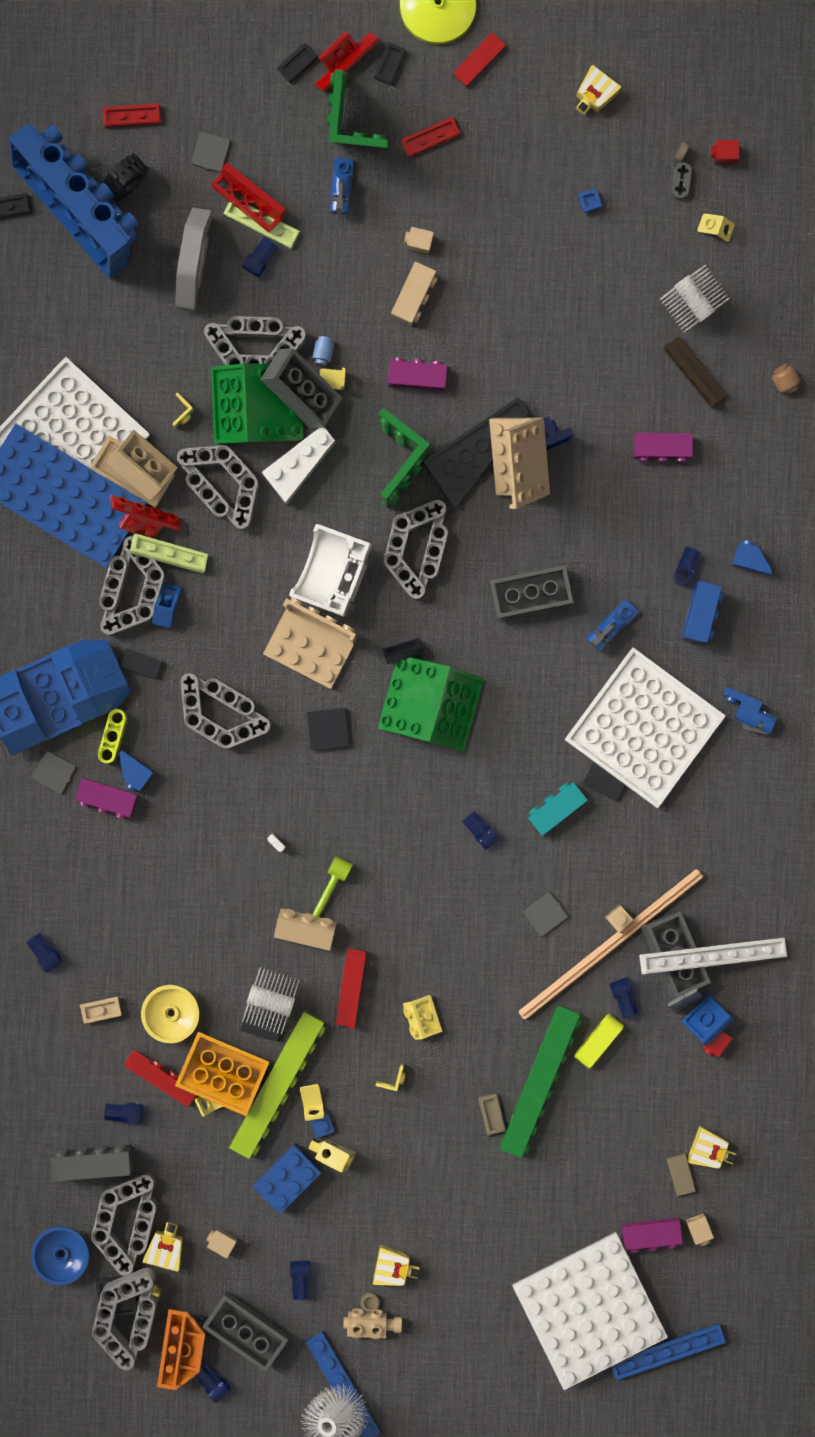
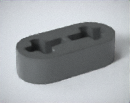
[671,162,692,200]

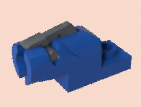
[330,158,353,215]
[586,599,639,652]
[722,687,776,734]

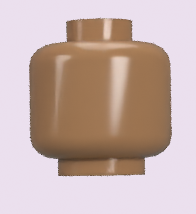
[772,364,800,394]

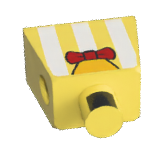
[576,65,621,115]
[687,1126,736,1169]
[309,1139,356,1173]
[143,1222,183,1272]
[373,1245,419,1286]

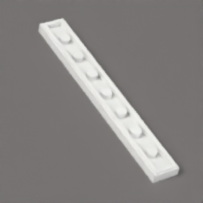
[639,938,787,974]

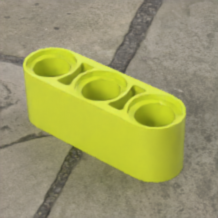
[98,709,128,764]
[574,1013,624,1069]

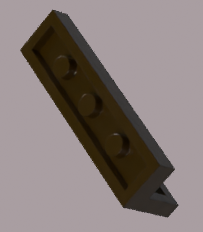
[663,336,726,408]

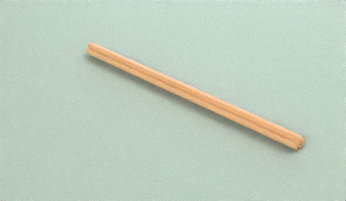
[519,869,703,1020]

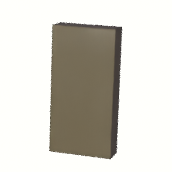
[478,1093,506,1136]
[666,1153,695,1196]

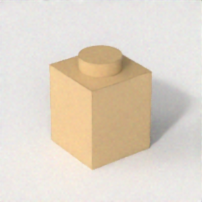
[404,227,434,254]
[605,905,633,933]
[685,1213,714,1246]
[206,1227,238,1258]

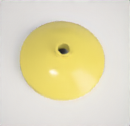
[141,985,199,1043]

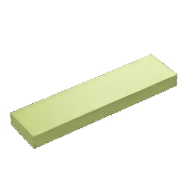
[223,199,300,249]
[130,533,208,574]

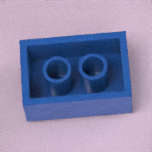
[681,581,724,645]
[253,1143,322,1214]

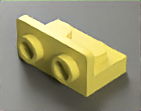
[403,995,442,1040]

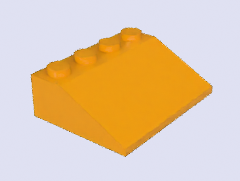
[175,1032,269,1116]

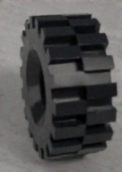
[102,153,149,202]

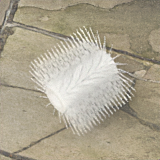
[660,265,730,332]
[242,967,299,1034]
[301,1383,368,1437]

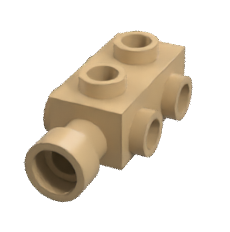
[343,1308,402,1339]

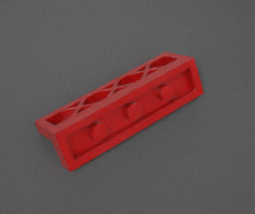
[211,163,286,233]
[336,948,366,1029]

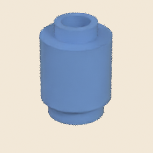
[312,336,334,366]

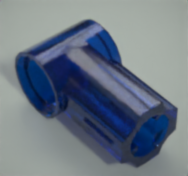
[242,237,277,278]
[673,546,701,586]
[462,811,499,851]
[26,933,63,973]
[609,977,638,1018]
[104,1103,143,1125]
[290,1260,310,1300]
[195,1362,231,1403]

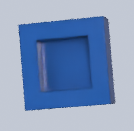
[578,188,602,214]
[310,1113,335,1138]

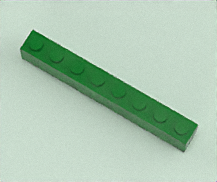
[499,1004,581,1158]

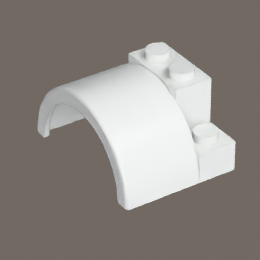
[289,524,372,617]

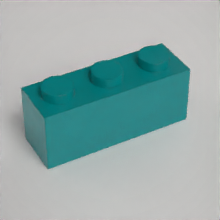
[527,782,587,836]

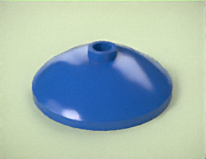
[31,1226,89,1285]

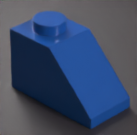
[731,540,772,575]
[152,583,182,628]
[119,750,155,792]

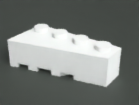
[262,427,335,505]

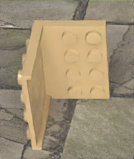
[489,418,550,509]
[263,597,357,689]

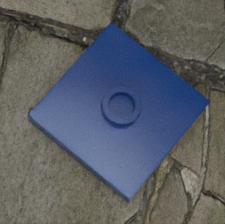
[681,994,734,1046]

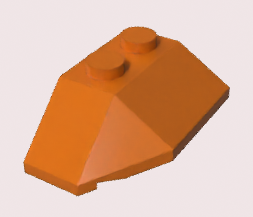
[157,1309,206,1390]

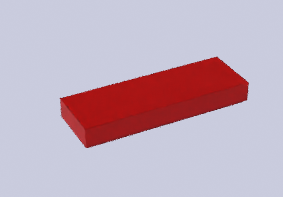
[453,32,506,87]
[103,104,161,128]
[401,117,460,158]

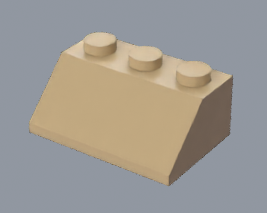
[106,430,178,500]

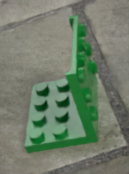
[327,70,390,148]
[211,364,303,444]
[378,408,430,508]
[378,657,484,752]

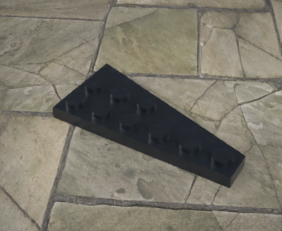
[423,397,529,508]

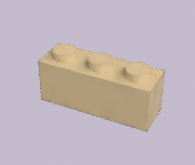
[391,262,438,326]
[274,908,337,951]

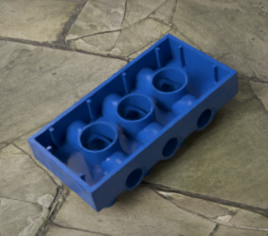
[8,124,139,280]

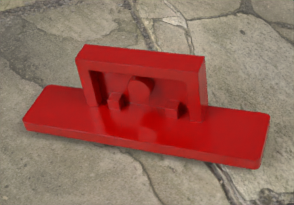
[315,31,379,92]
[110,495,181,539]
[124,1050,196,1107]

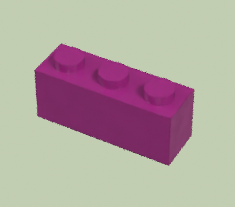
[388,358,447,391]
[633,433,693,462]
[75,778,139,820]
[621,1218,683,1253]

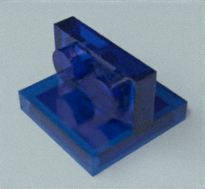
[544,416,574,451]

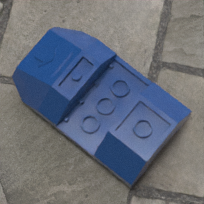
[0,639,131,756]

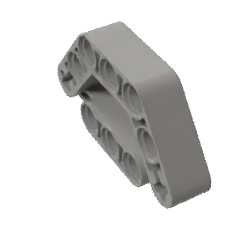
[175,207,212,310]
[204,316,306,365]
[177,445,259,531]
[384,500,448,600]
[99,536,166,636]
[181,673,271,749]
[91,1172,157,1276]
[92,1268,158,1370]

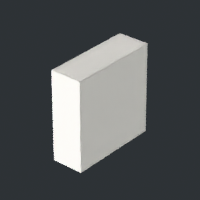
[267,834,286,852]

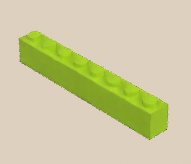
[229,1010,326,1159]

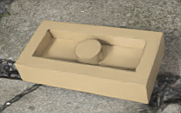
[80,996,122,1024]

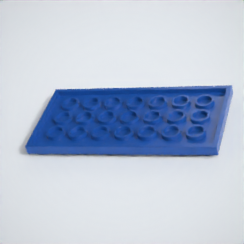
[0,423,147,568]

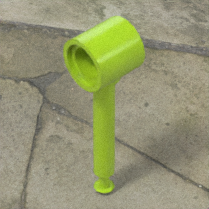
[312,856,353,917]

